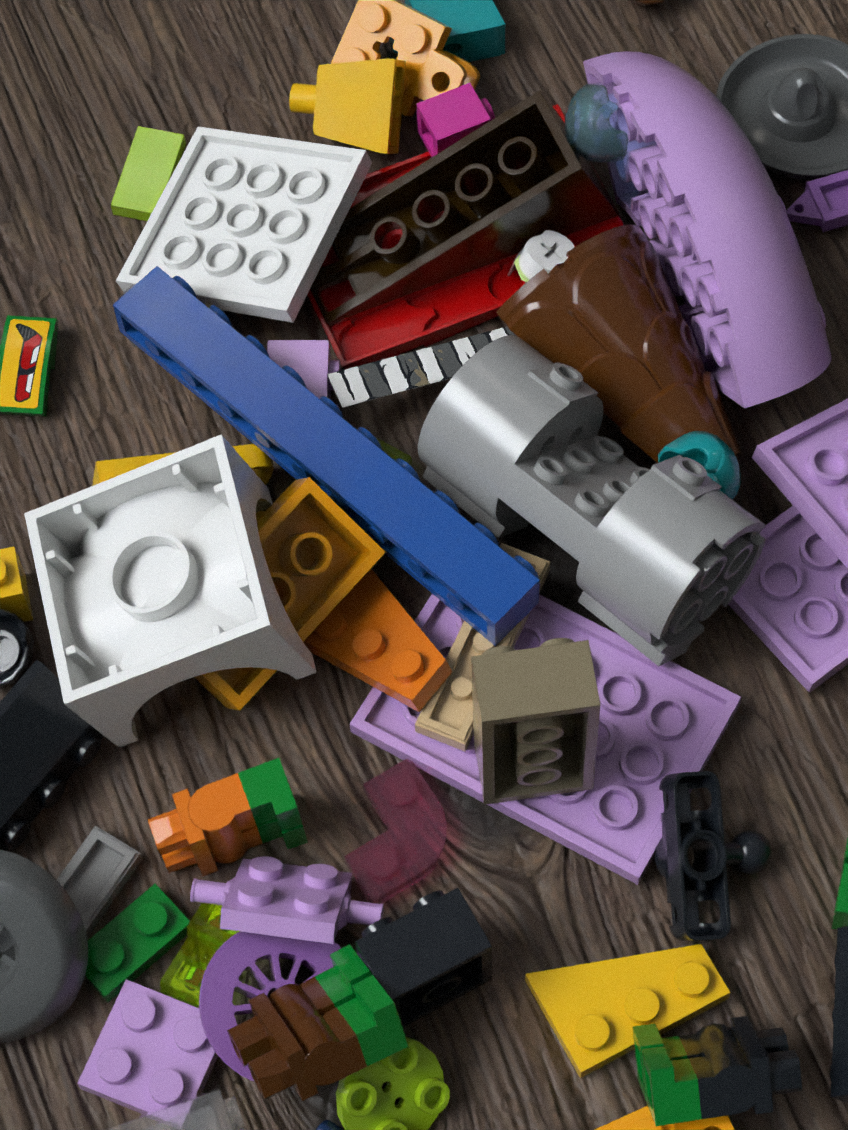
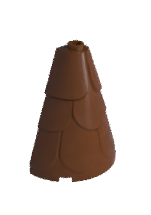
[496,224,741,463]

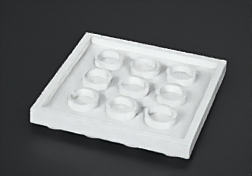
[116,126,372,323]

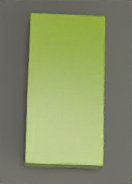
[111,126,186,221]

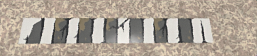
[327,326,516,408]

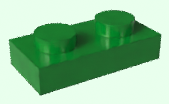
[85,883,193,1003]

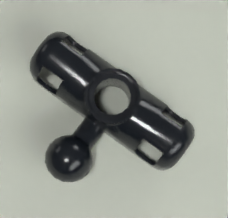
[655,771,773,941]

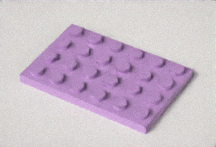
[350,594,741,885]

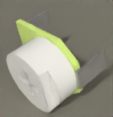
[508,230,575,282]

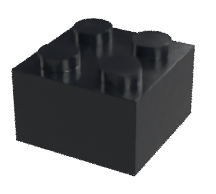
[355,888,492,1028]

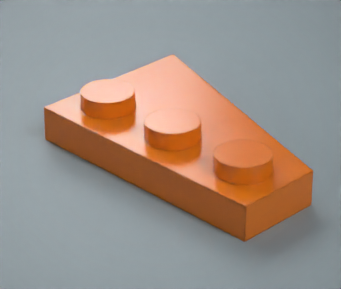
[303,569,453,712]

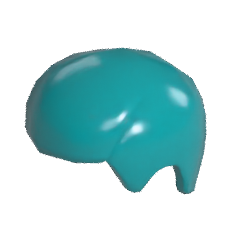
[658,431,741,500]

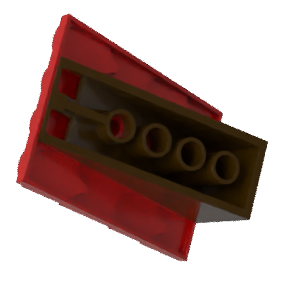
[307,90,625,369]

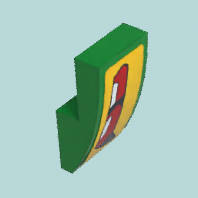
[0,315,59,417]

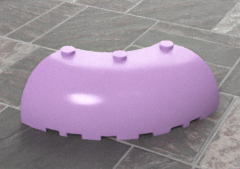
[583,51,831,408]

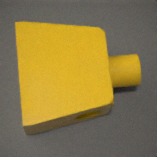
[289,58,406,154]

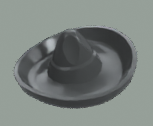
[716,34,848,180]
[0,850,88,1043]

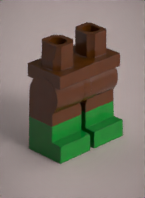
[227,944,409,1101]

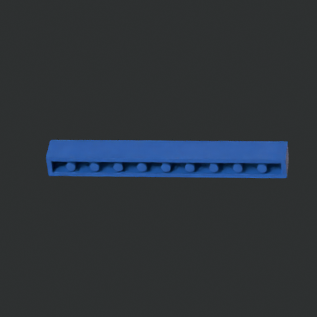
[113,266,540,646]

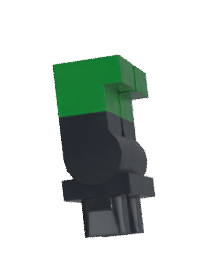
[632,1016,802,1126]

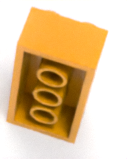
[195,477,385,711]

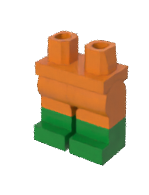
[148,758,308,876]

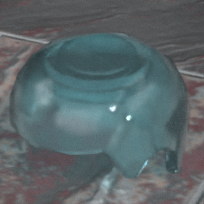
[565,83,628,162]

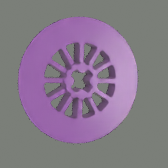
[199,931,341,1081]

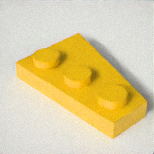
[525,944,730,1078]

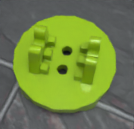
[336,1037,450,1130]

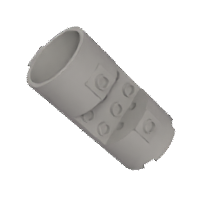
[418,335,766,666]

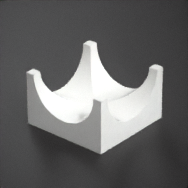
[24,434,317,748]

